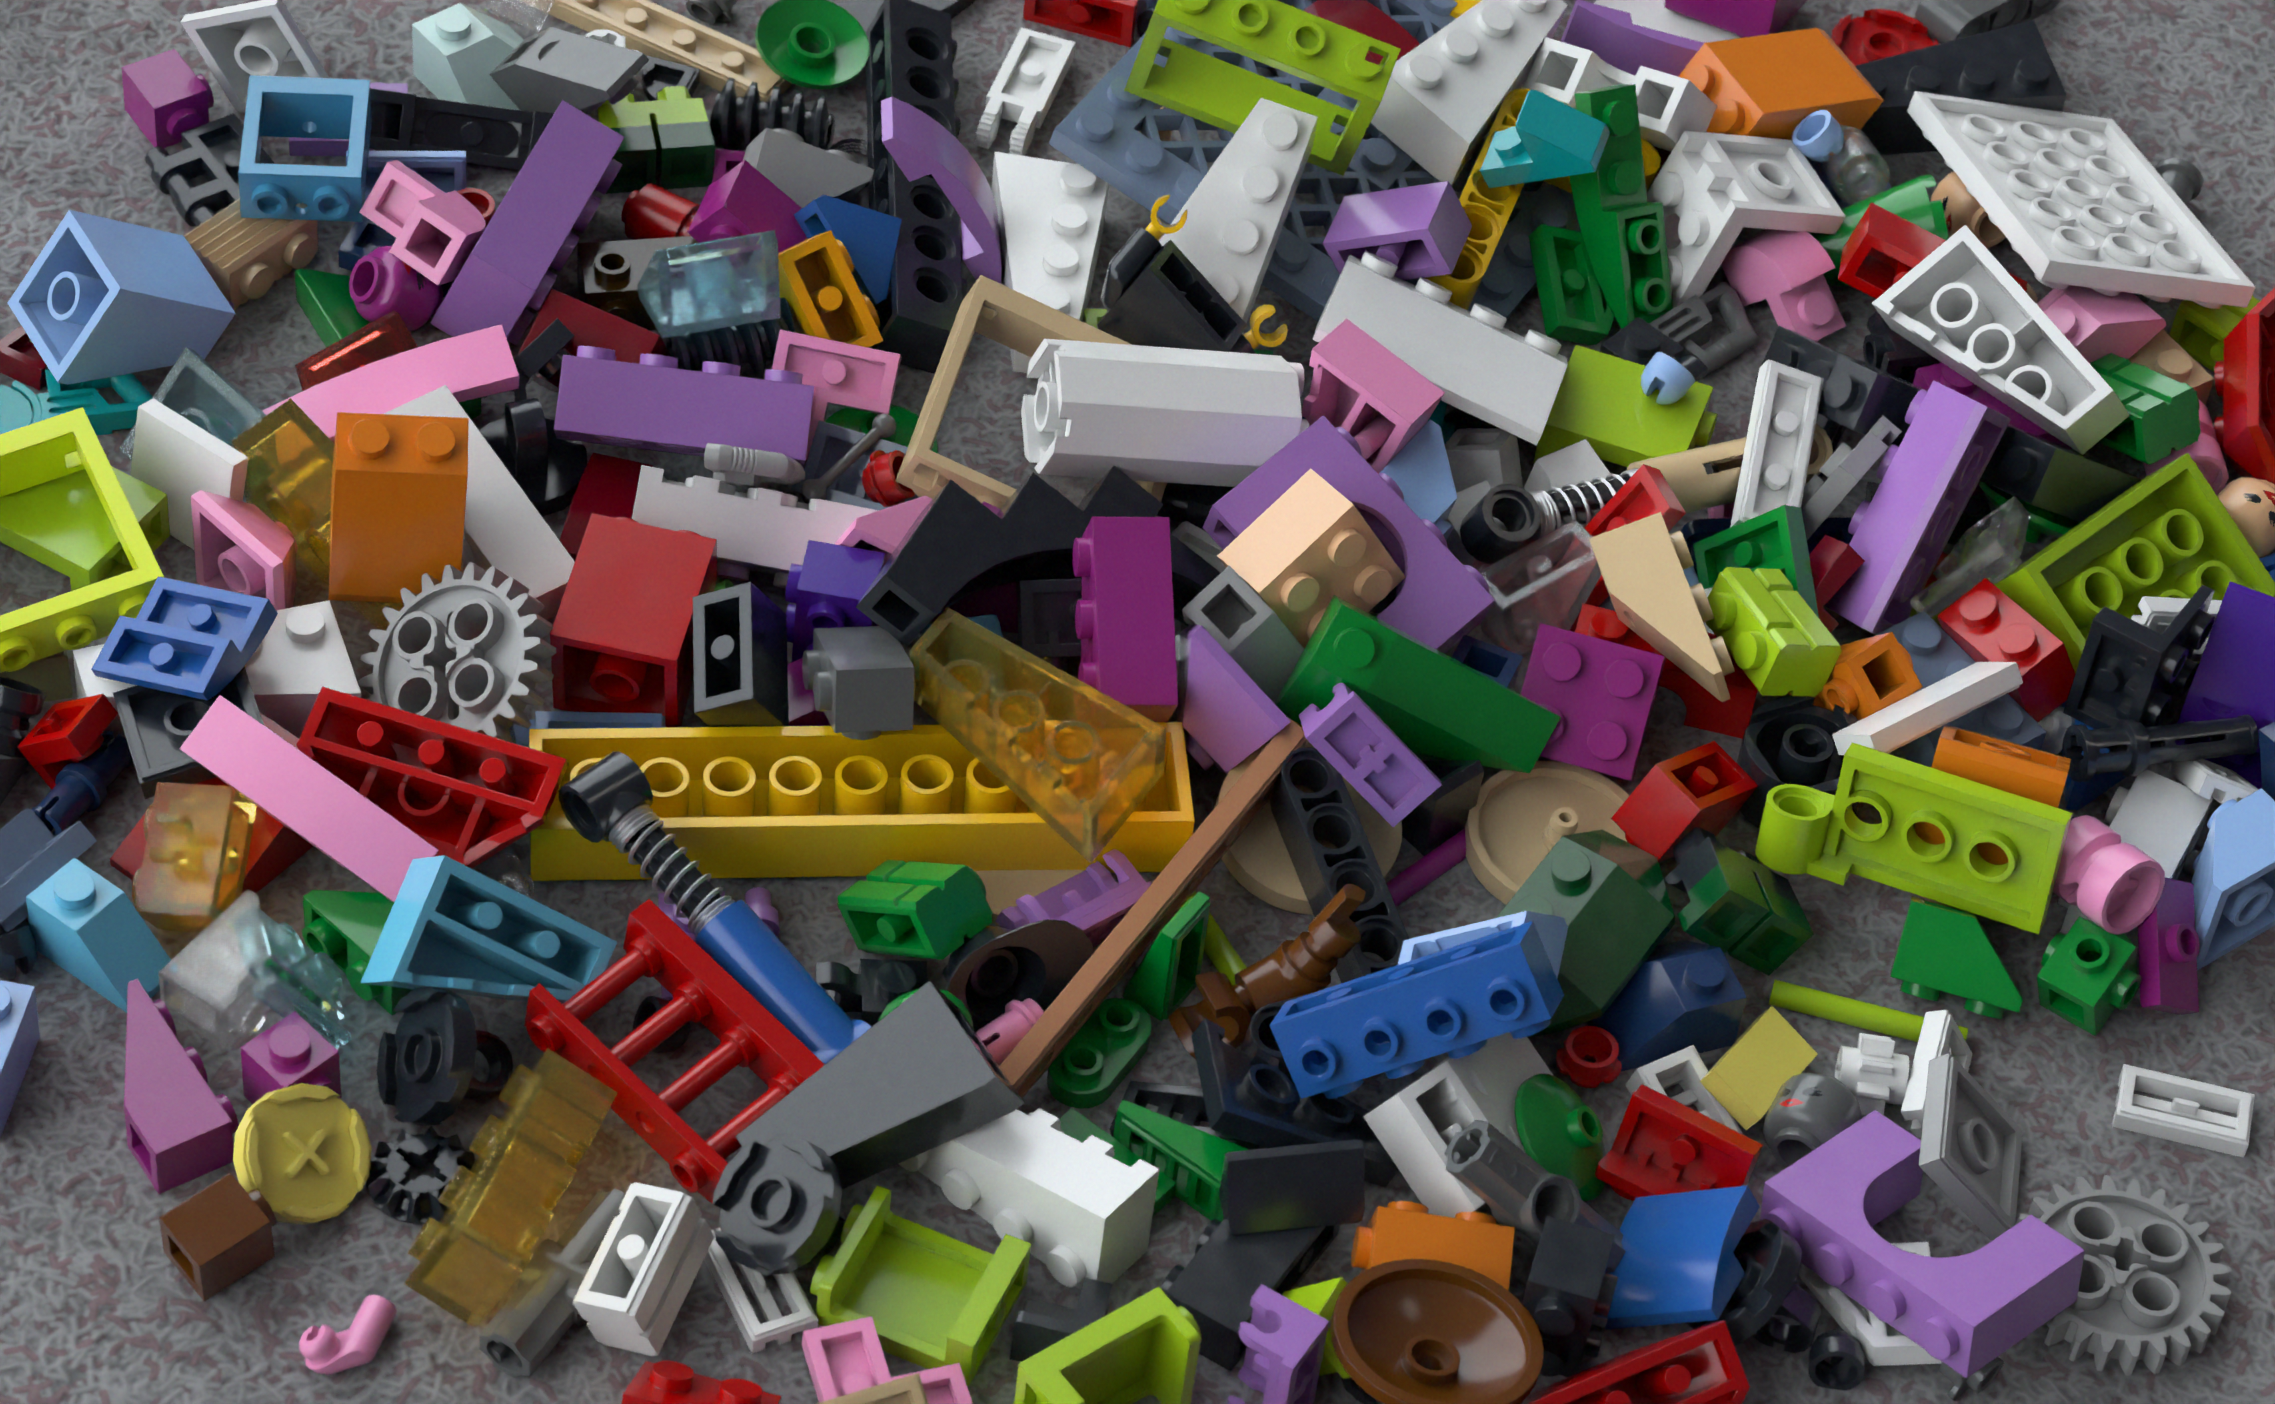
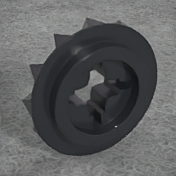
[366,1125,478,1224]

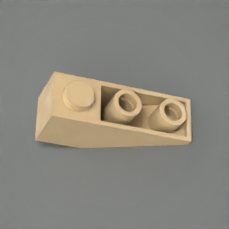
[1589,512,1735,702]

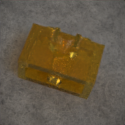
[132,782,257,935]

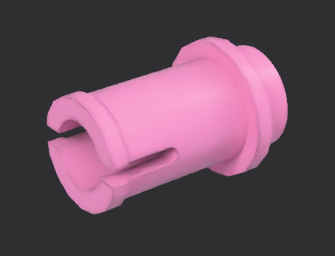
[976,998,1044,1065]

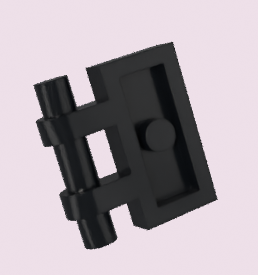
[145,113,275,227]

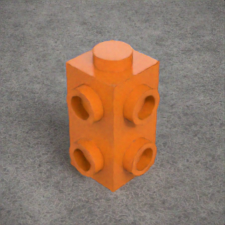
[1788,632,1923,721]
[1351,1201,1515,1291]

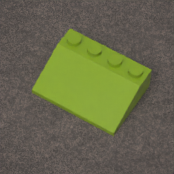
[1994,453,2275,674]

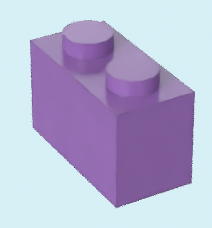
[1323,181,1472,280]

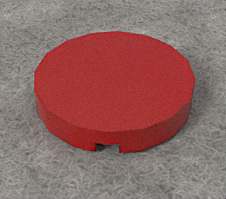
[1830,8,1939,66]

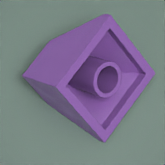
[1177,625,1291,773]

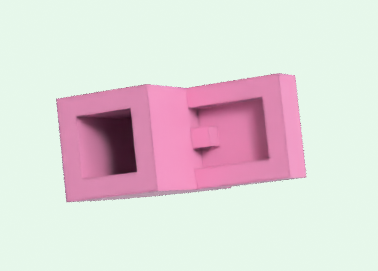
[359,160,486,286]
[1721,229,1846,341]

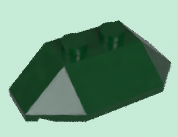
[1496,829,1675,1038]

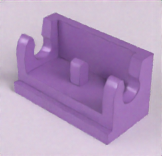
[1299,683,1442,827]
[995,849,1152,947]
[1227,1284,1329,1404]

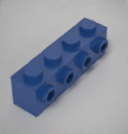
[1269,921,1564,1099]

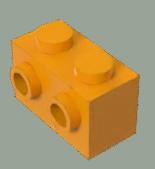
[762,230,884,348]

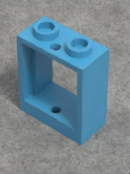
[238,75,371,222]

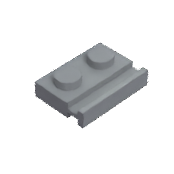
[1801,416,1902,540]

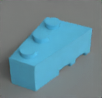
[360,855,617,1004]

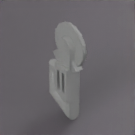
[704,443,806,490]

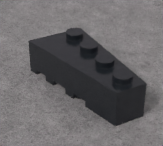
[1838,20,2067,158]

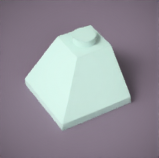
[412,3,524,111]

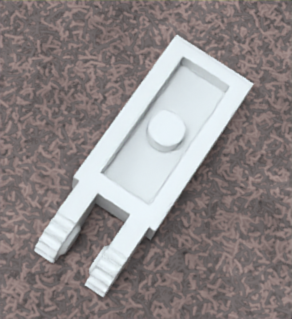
[975,28,1076,156]

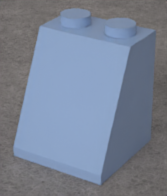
[8,210,236,385]

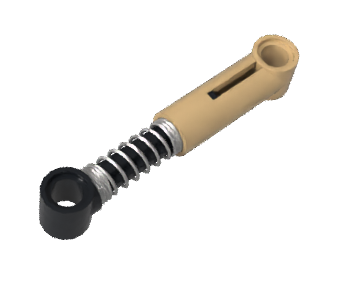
[1460,423,1833,564]

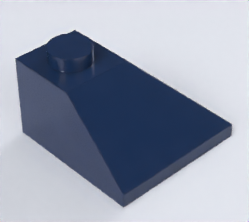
[1587,940,1747,1072]

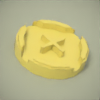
[233,1083,372,1225]

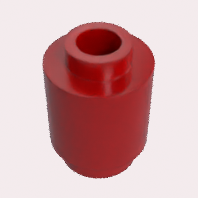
[621,184,706,255]

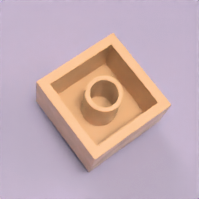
[1217,469,1405,649]

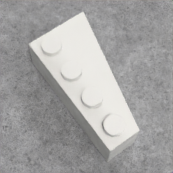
[1159,98,1318,335]
[1872,225,2130,455]
[632,465,879,588]
[73,600,361,747]

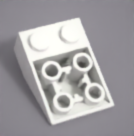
[1363,1032,1553,1218]

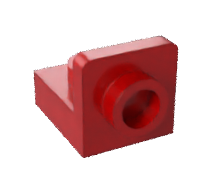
[17,694,118,790]

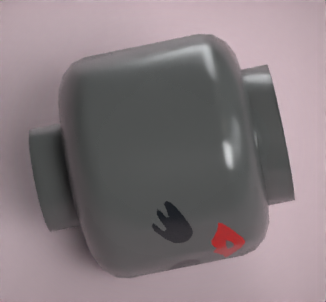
[1763,1073,1862,1168]

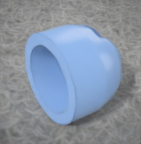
[1792,110,1844,162]
[1641,352,1695,405]

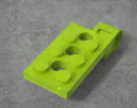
[1755,742,2073,935]

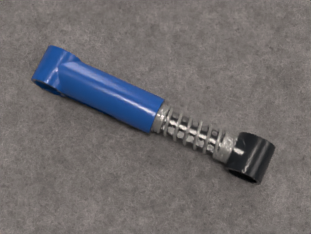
[558,751,872,1064]

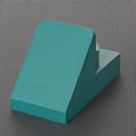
[1480,90,1610,188]

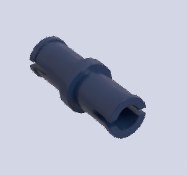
[32,731,133,836]

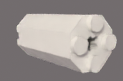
[1021,339,1309,487]

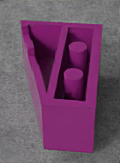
[1073,516,1178,723]

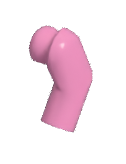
[299,1295,397,1375]

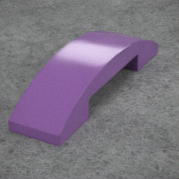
[1560,0,1704,77]
[881,97,1002,284]

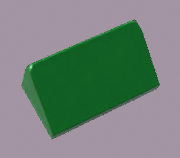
[295,269,401,374]

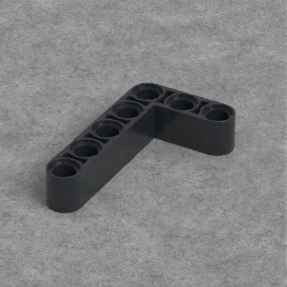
[1240,747,1409,1081]

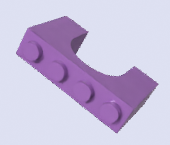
[1203,415,1495,653]
[1760,1110,2085,1378]

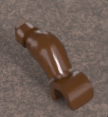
[1168,884,1366,1059]

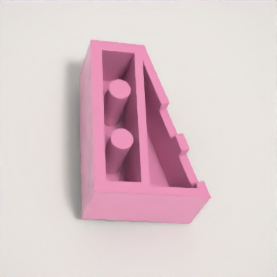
[1302,318,1445,474]

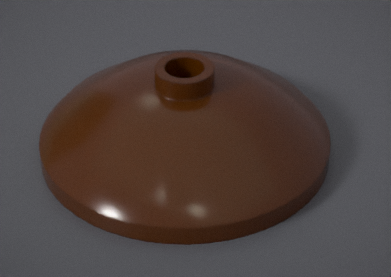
[1331,1259,1543,1404]

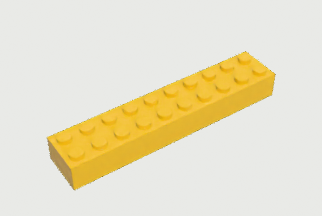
[529,722,1195,881]

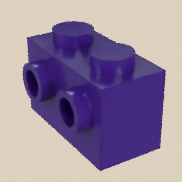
[785,540,885,663]

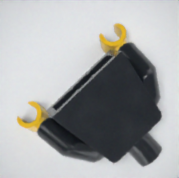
[1097,195,1288,354]

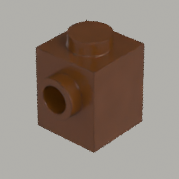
[159,1172,277,1302]

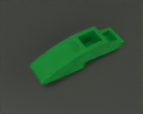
[1569,84,1673,329]

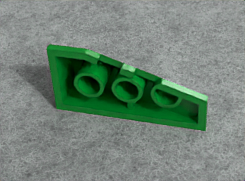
[1275,595,1561,774]

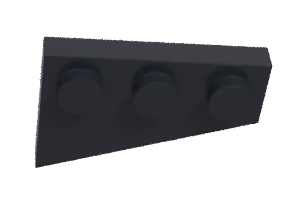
[1191,1018,1399,1187]

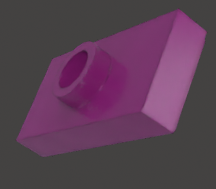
[2137,877,2200,1015]

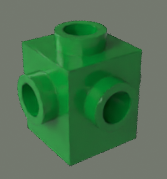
[2037,916,2141,1036]

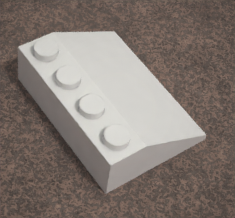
[1313,252,1568,446]

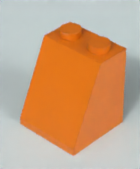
[1678,28,1884,172]
[328,412,469,603]
[1914,724,2071,900]

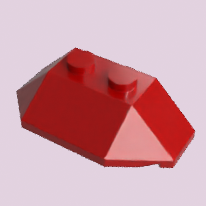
[2214,288,2275,484]
[297,686,569,869]
[1521,1320,1750,1404]

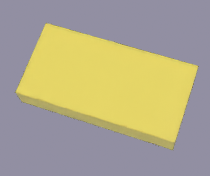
[1700,1006,1818,1131]

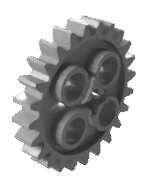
[357,562,556,742]
[2016,1175,2231,1375]

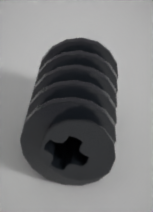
[709,77,835,151]
[662,297,794,378]

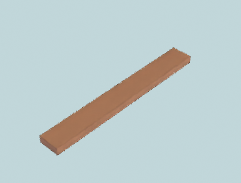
[999,719,1307,1099]

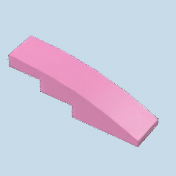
[259,324,519,470]
[179,695,439,903]

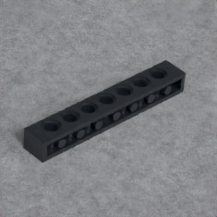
[865,0,967,373]

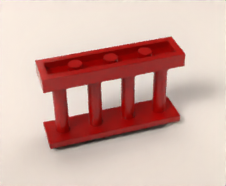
[524,899,825,1204]

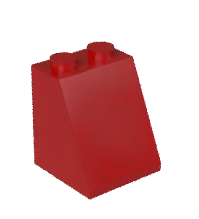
[550,513,717,728]

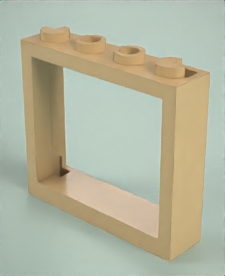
[895,275,1167,509]

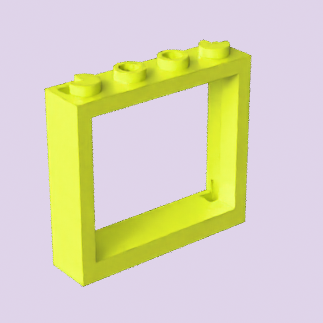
[0,407,164,673]

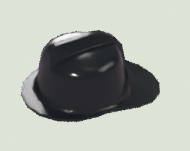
[943,919,1093,1032]

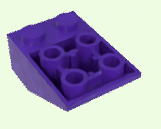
[2175,581,2275,789]

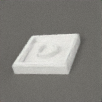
[130,398,248,550]

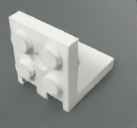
[1647,130,1846,308]

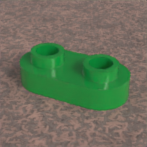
[1047,998,1152,1109]

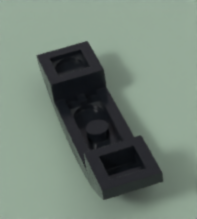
[369,88,554,171]

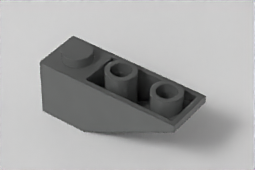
[489,27,649,114]

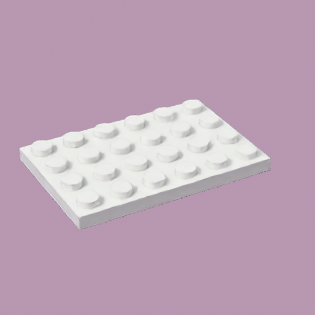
[1907,91,2256,309]

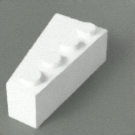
[1371,0,1568,186]
[991,152,1109,373]
[384,385,575,620]
[899,1108,1159,1290]

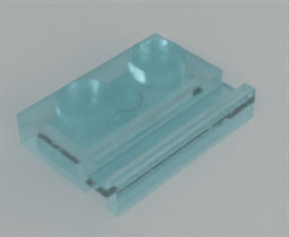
[233,906,352,1049]

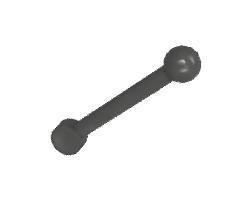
[801,414,897,504]

